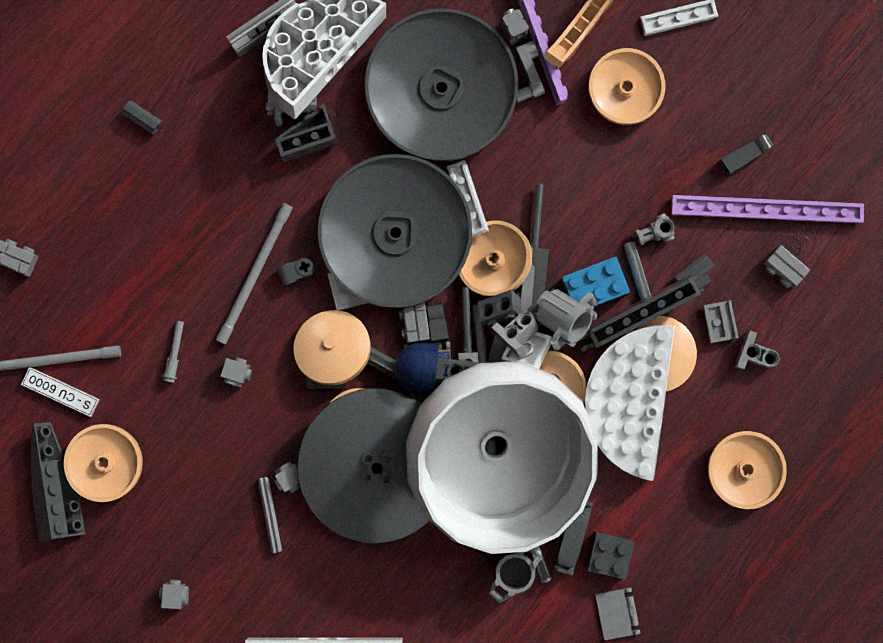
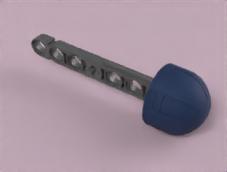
[394,343,561,395]

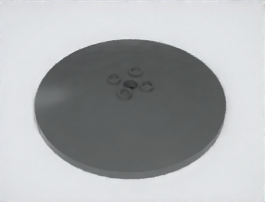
[365,8,518,161]
[318,154,472,308]
[298,388,429,543]

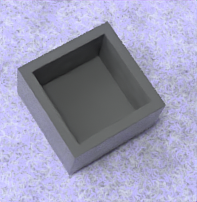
[586,531,635,580]

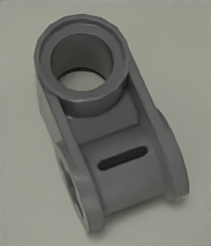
[276,258,315,287]

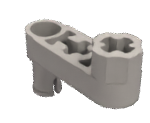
[515,41,545,103]

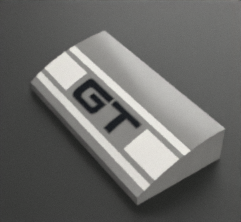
[226,0,296,58]

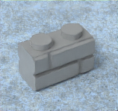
[501,9,529,45]
[0,238,38,277]
[763,245,810,288]
[399,302,430,343]

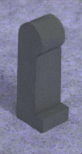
[718,134,774,176]

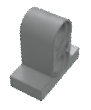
[492,311,538,359]
[734,331,780,370]

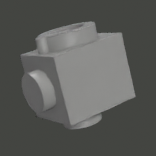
[221,357,252,387]
[274,461,300,493]
[159,579,189,609]

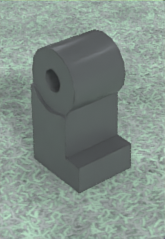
[427,304,449,342]

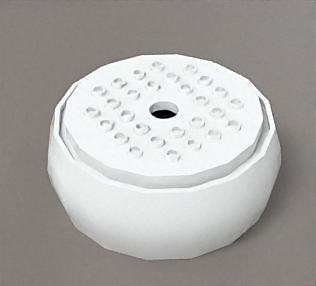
[406,361,597,554]

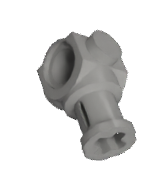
[635,214,675,246]

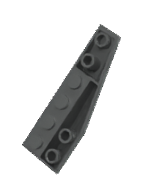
[31,422,85,542]

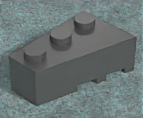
[275,103,338,163]

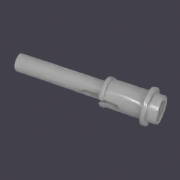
[162,321,184,382]

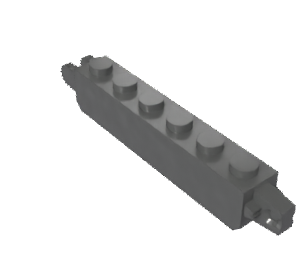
[579,274,711,352]

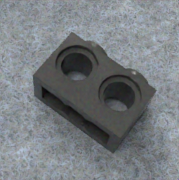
[478,290,522,329]

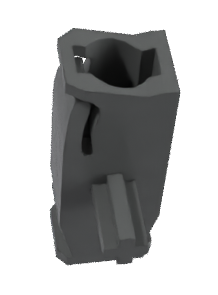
[554,501,593,575]

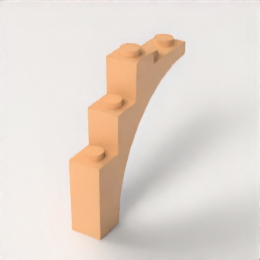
[544,0,613,68]

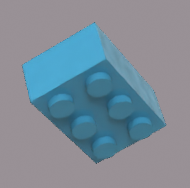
[561,257,630,307]

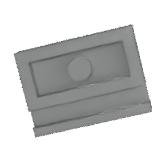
[703,300,739,343]

